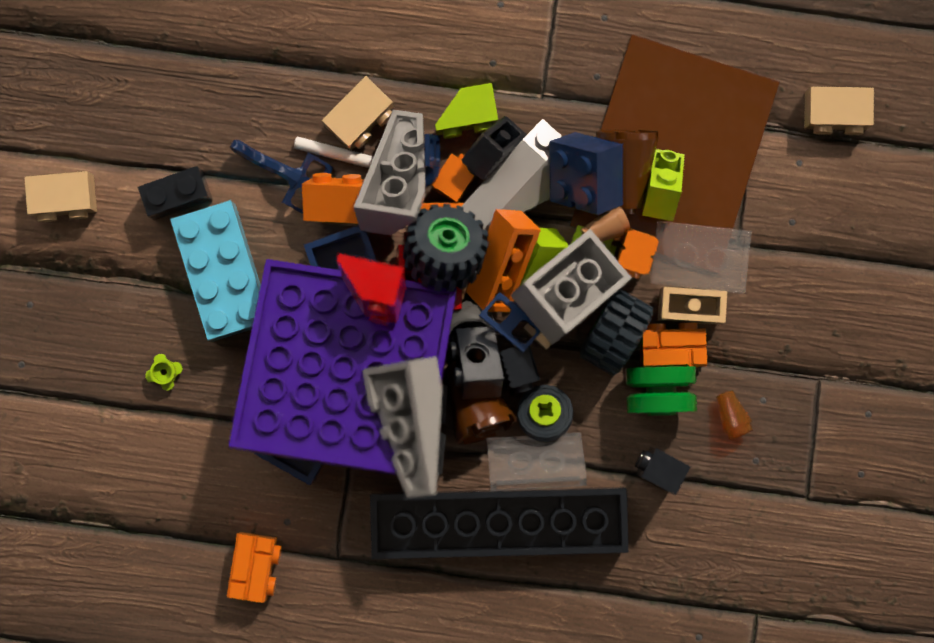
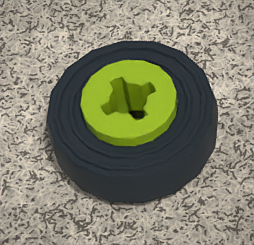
[517,385,573,442]

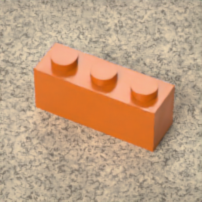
[466,209,541,312]

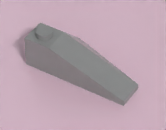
[354,110,426,235]
[461,119,562,232]
[363,357,442,497]

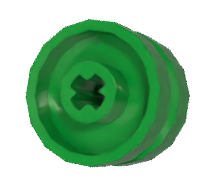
[626,366,697,416]

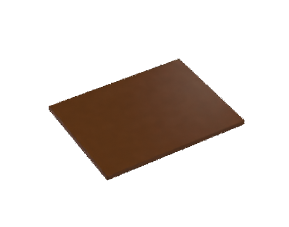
[570,34,780,274]

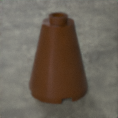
[596,129,659,214]
[446,360,517,445]

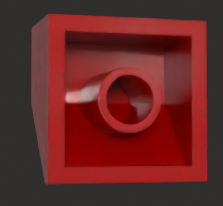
[337,254,406,325]

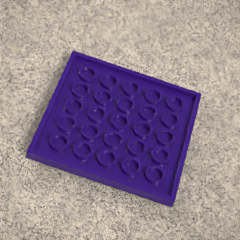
[229,259,457,476]

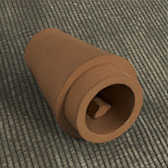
[581,206,630,242]

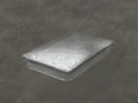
[650,221,752,294]
[487,432,587,492]

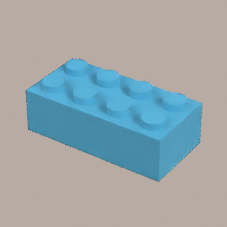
[170,200,261,342]

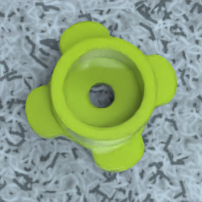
[145,354,183,391]

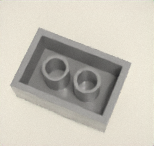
[511,229,632,345]

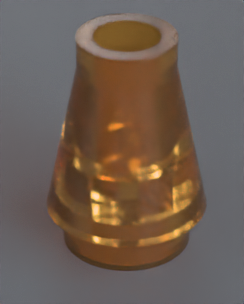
[716,390,753,439]

